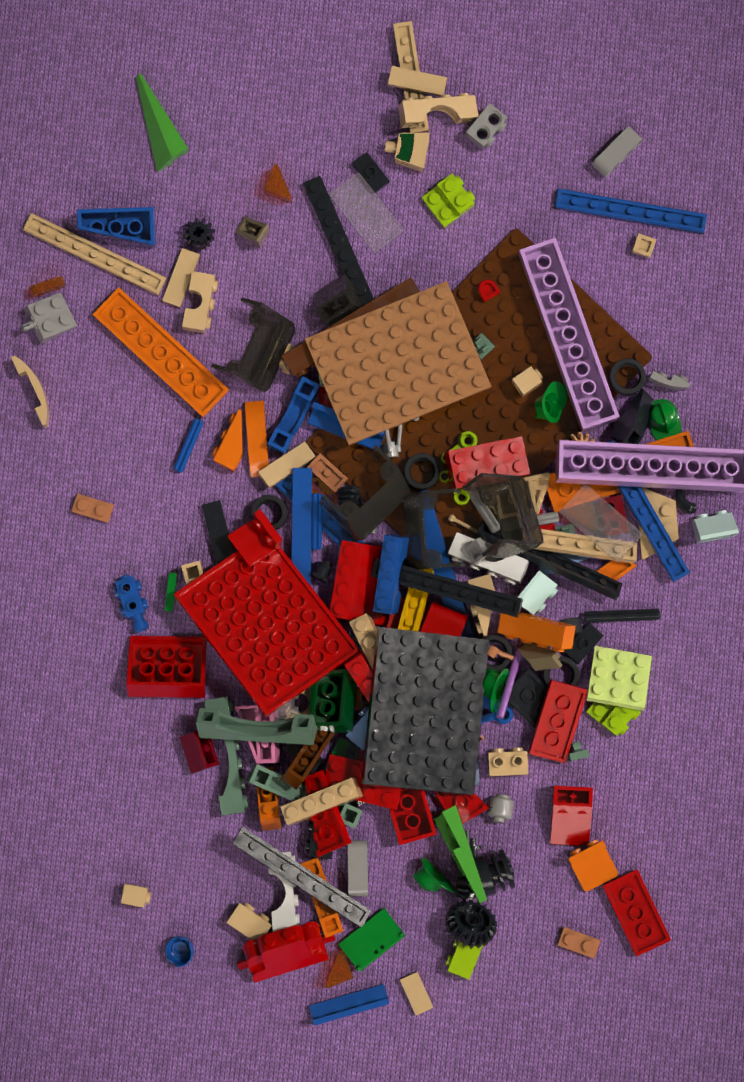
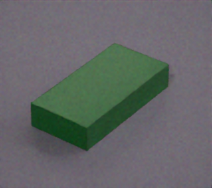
[165,572,178,613]

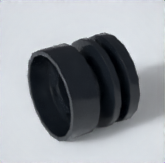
[474,849,515,897]

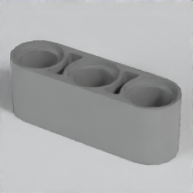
[591,126,643,178]
[348,840,368,897]

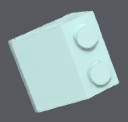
[692,510,739,544]
[518,570,558,615]

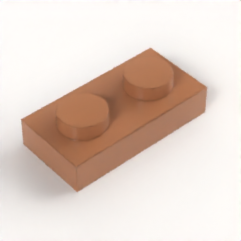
[307,453,348,493]
[71,493,114,524]
[557,927,601,958]

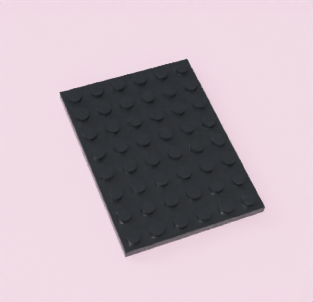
[361,627,489,795]

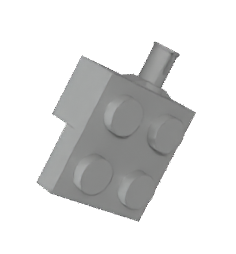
[21,292,77,344]

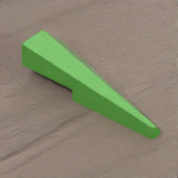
[136,73,189,172]
[433,805,487,904]

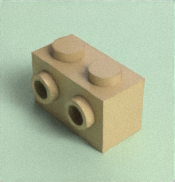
[488,748,528,776]

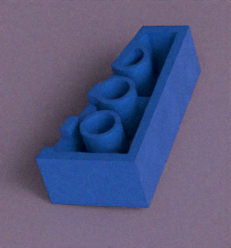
[77,207,156,247]

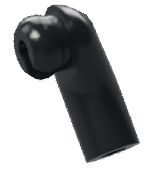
[675,489,697,514]

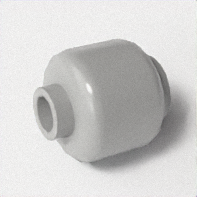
[487,794,514,824]

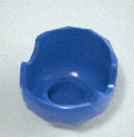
[165,936,195,967]

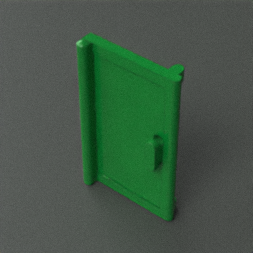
[338,908,406,972]

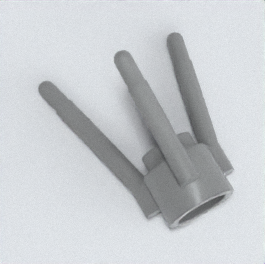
[380,424,403,459]

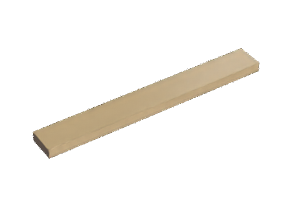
[23,213,167,296]

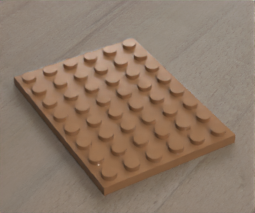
[305,281,491,446]

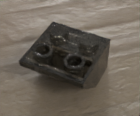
[314,274,363,326]

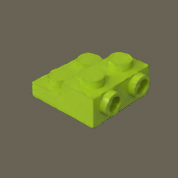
[422,174,475,228]
[586,702,641,736]

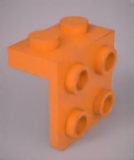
[567,839,618,891]

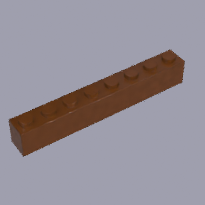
[280,277,420,378]

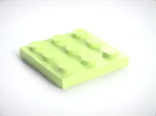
[586,646,652,711]

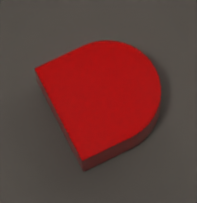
[478,279,501,303]

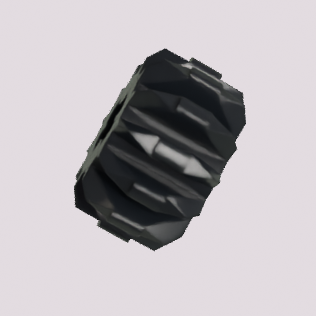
[183,218,215,250]
[338,485,363,518]
[455,870,476,900]

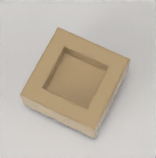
[632,234,657,259]

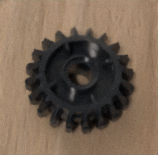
[445,900,497,949]

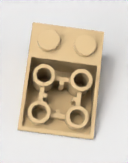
[467,574,495,638]

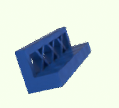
[307,402,385,452]
[309,984,389,1026]

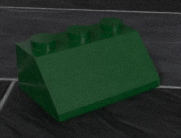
[308,669,357,733]

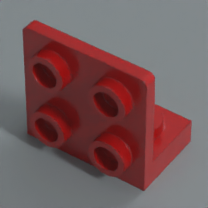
[228,509,283,567]

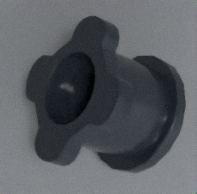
[311,559,334,583]

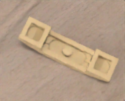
[11,356,49,428]

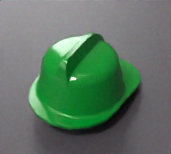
[534,381,567,423]
[648,399,682,440]
[483,668,509,713]
[414,857,455,892]

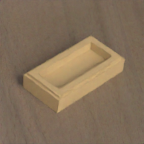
[400,971,434,1015]

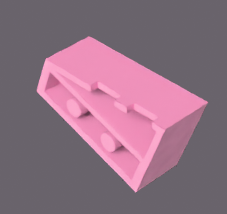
[235,705,280,764]

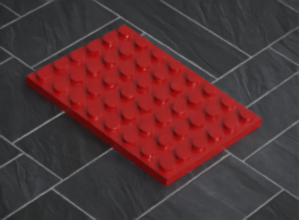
[174,547,360,717]

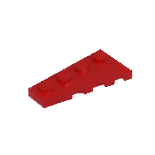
[434,791,489,824]

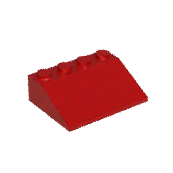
[330,540,388,626]
[126,636,207,698]

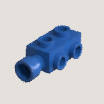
[113,574,149,633]

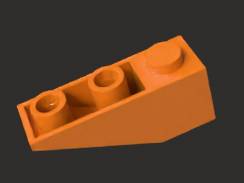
[212,409,243,473]
[257,767,282,831]

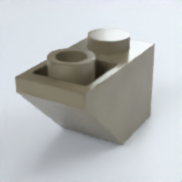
[518,642,563,671]

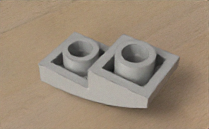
[648,371,690,390]

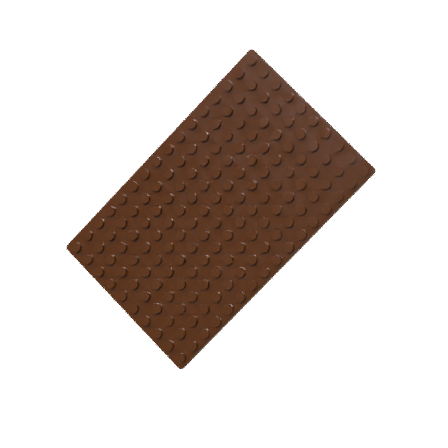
[307,228,652,565]

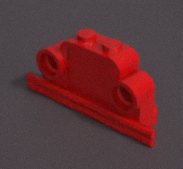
[236,922,336,983]

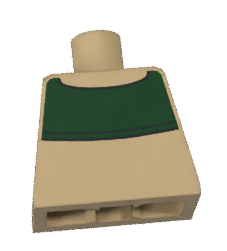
[385,133,430,172]

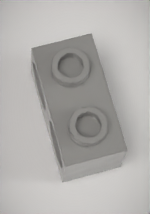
[465,103,507,150]

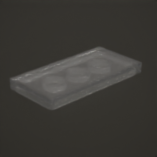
[329,172,405,255]
[560,484,643,563]

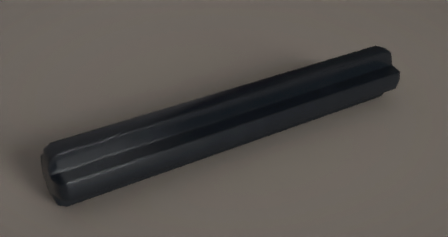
[584,608,660,623]

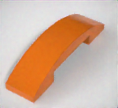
[245,400,269,478]
[300,858,344,938]

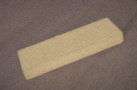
[388,66,447,96]
[162,248,200,308]
[258,441,316,489]

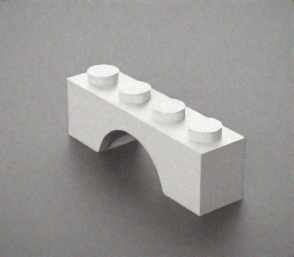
[448,532,529,585]
[268,852,300,932]

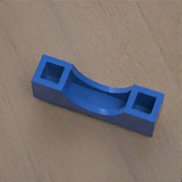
[268,376,320,455]
[373,534,410,615]

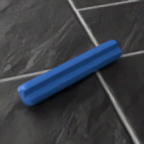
[173,418,204,473]
[311,493,322,550]

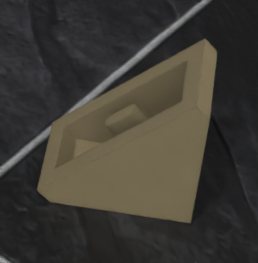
[236,216,270,248]

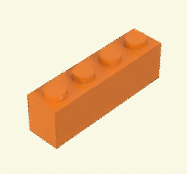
[498,612,576,652]

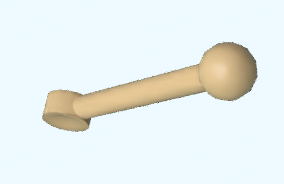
[448,515,478,534]

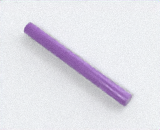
[496,647,522,719]

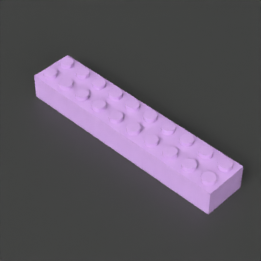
[518,238,620,432]
[555,440,744,492]

